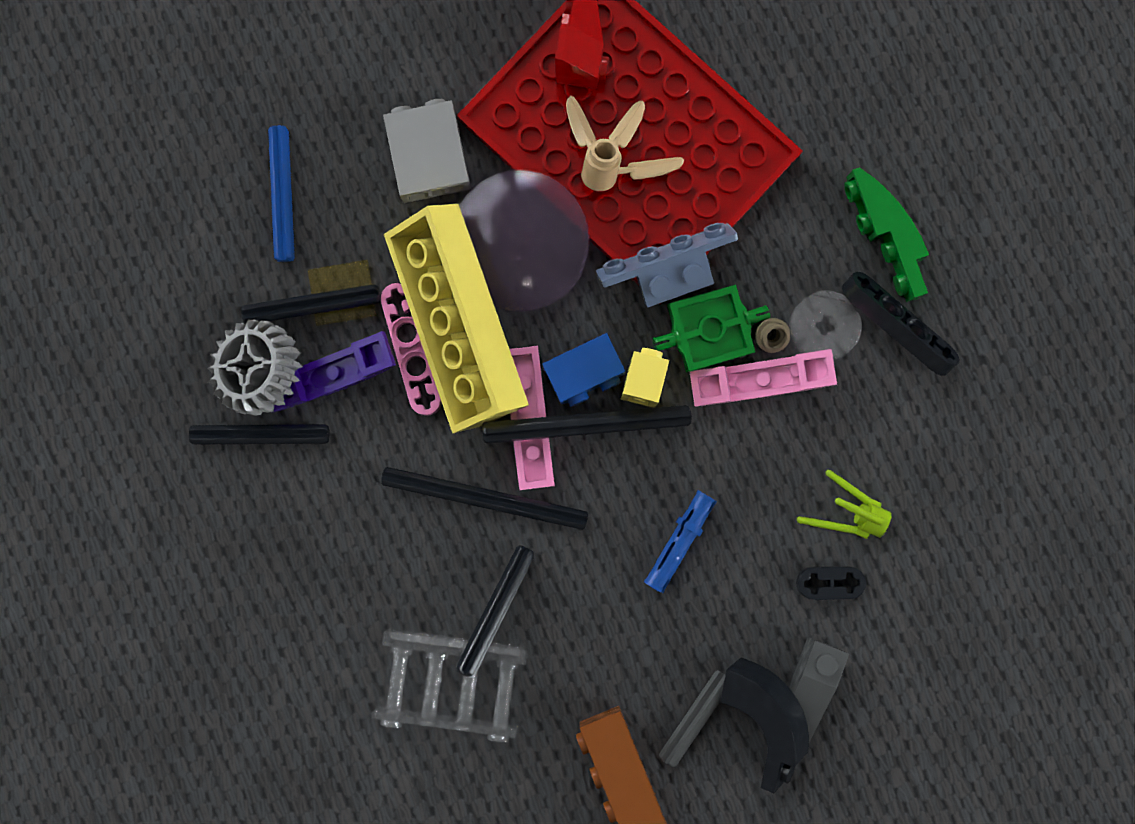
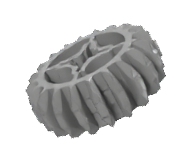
[207,319,302,416]

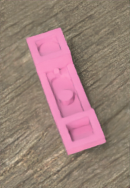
[690,349,837,407]

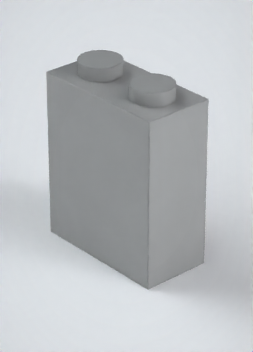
[383,99,471,203]

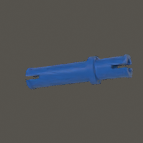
[644,490,717,593]

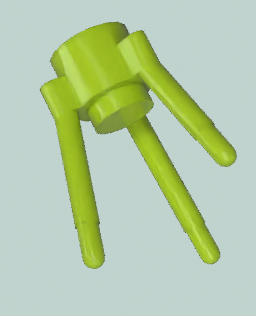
[796,470,891,539]

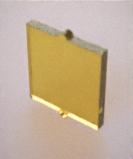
[308,260,377,326]

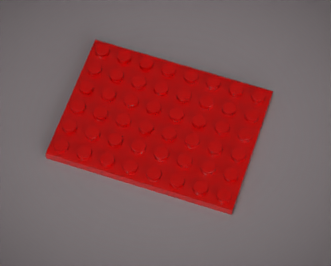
[456,0,803,305]

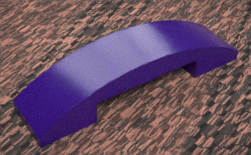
[271,331,396,413]

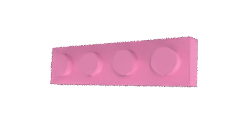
[510,346,555,490]

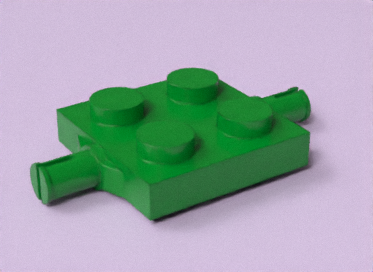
[652,285,770,373]

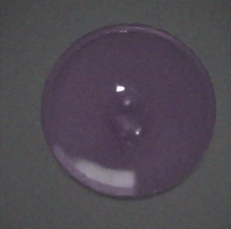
[459,170,590,312]

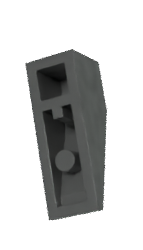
[789,637,849,742]

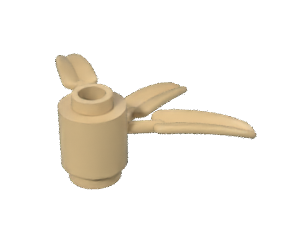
[566,96,684,191]

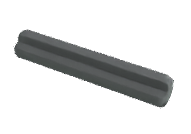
[659,670,726,767]

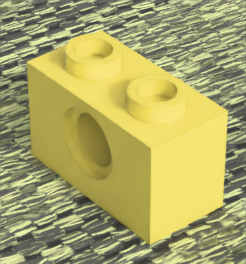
[621,348,669,408]

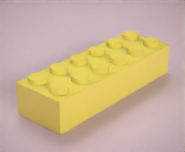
[384,204,529,433]

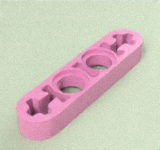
[381,283,442,416]

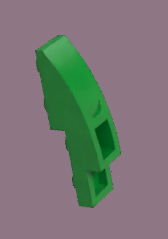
[844,167,929,302]

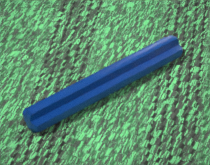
[268,125,295,262]

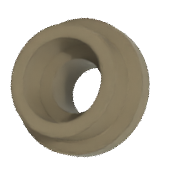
[755,318,790,353]

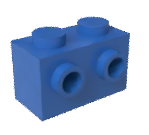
[542,333,625,407]

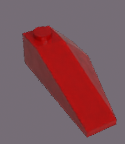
[555,0,609,90]

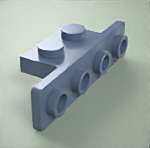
[596,223,738,308]

